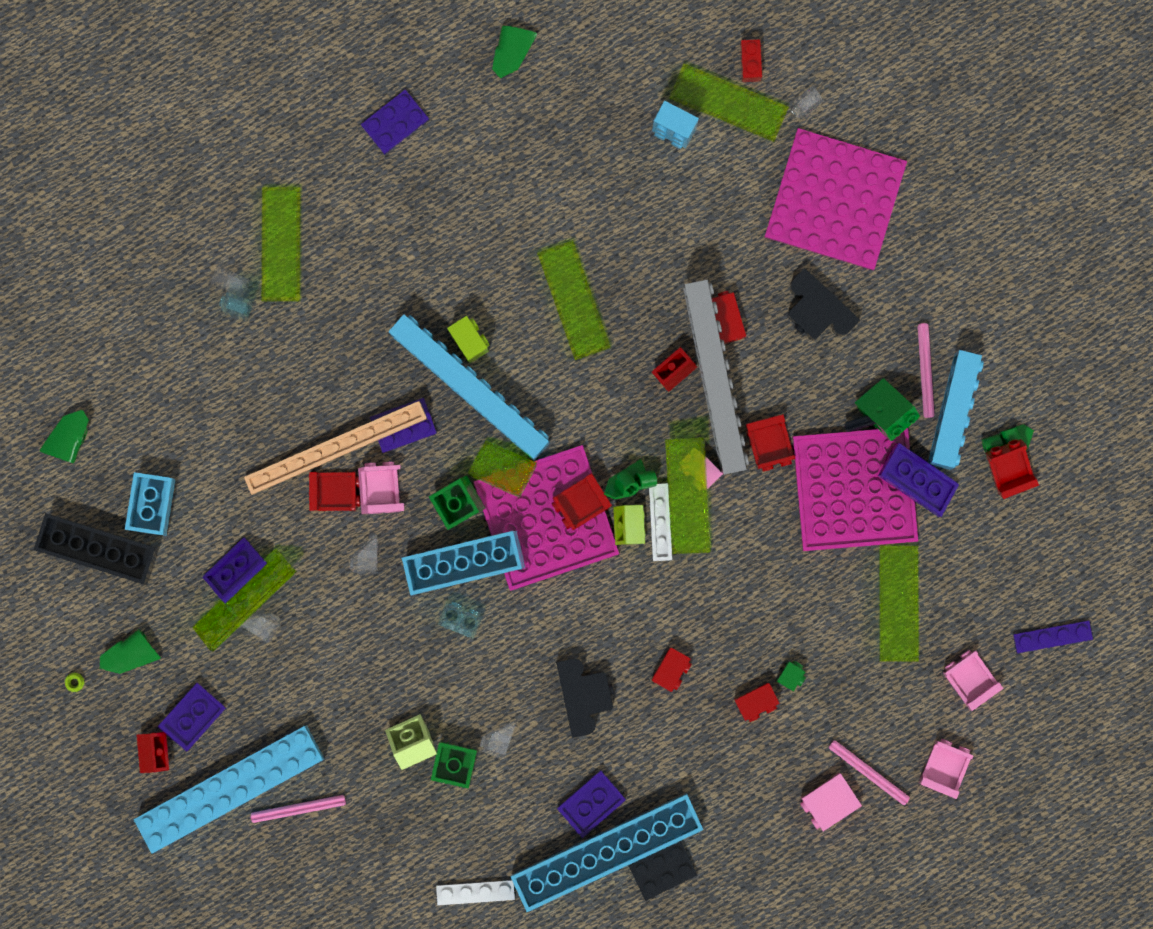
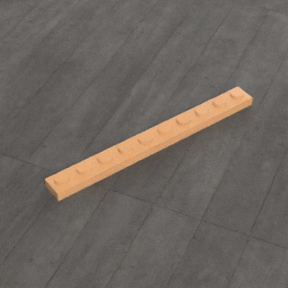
[244,401,427,495]

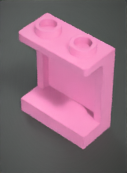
[358,462,404,514]
[943,650,1004,711]
[919,739,973,799]
[800,773,862,831]

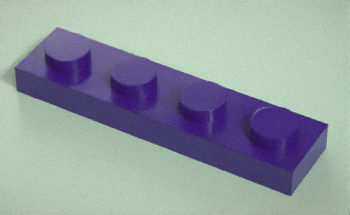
[1013,621,1093,653]

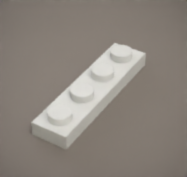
[649,483,672,561]
[436,880,515,905]

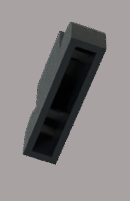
[787,268,860,341]
[556,658,614,738]

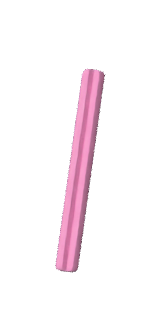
[918,323,935,418]
[829,740,910,805]
[251,795,346,823]

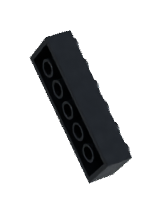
[33,513,159,585]

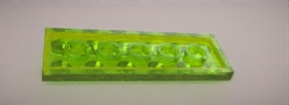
[669,63,789,142]
[261,187,301,302]
[537,240,611,361]
[665,437,711,554]
[879,546,919,662]
[192,548,297,652]

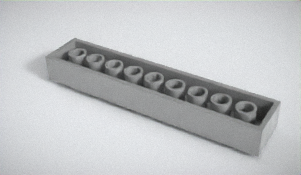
[682,280,749,474]

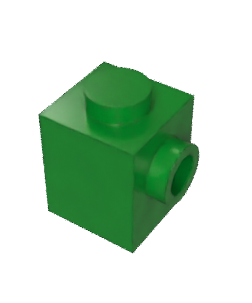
[776,661,806,692]

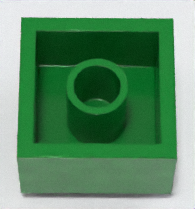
[429,475,486,530]
[431,741,478,789]

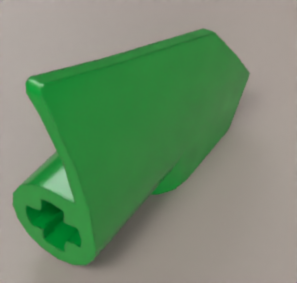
[492,26,537,79]
[40,410,89,464]
[981,424,1034,458]
[604,459,657,499]
[100,629,161,674]

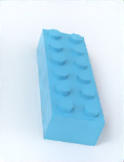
[928,350,984,470]
[402,531,525,595]

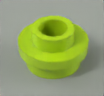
[65,673,84,692]

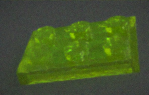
[468,441,537,498]

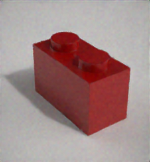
[740,39,762,82]
[652,347,698,392]
[651,647,692,692]
[734,683,780,722]
[136,732,169,773]

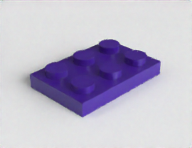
[361,90,429,155]
[370,398,437,453]
[202,538,267,603]
[158,683,226,752]
[557,770,626,838]

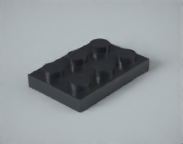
[628,841,698,901]

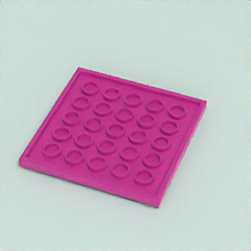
[765,128,907,271]
[793,428,918,551]
[474,445,619,591]

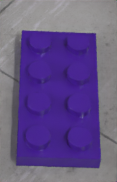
[878,443,959,517]

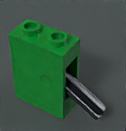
[844,378,920,441]

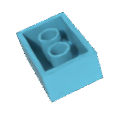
[652,101,699,149]
[125,472,176,536]

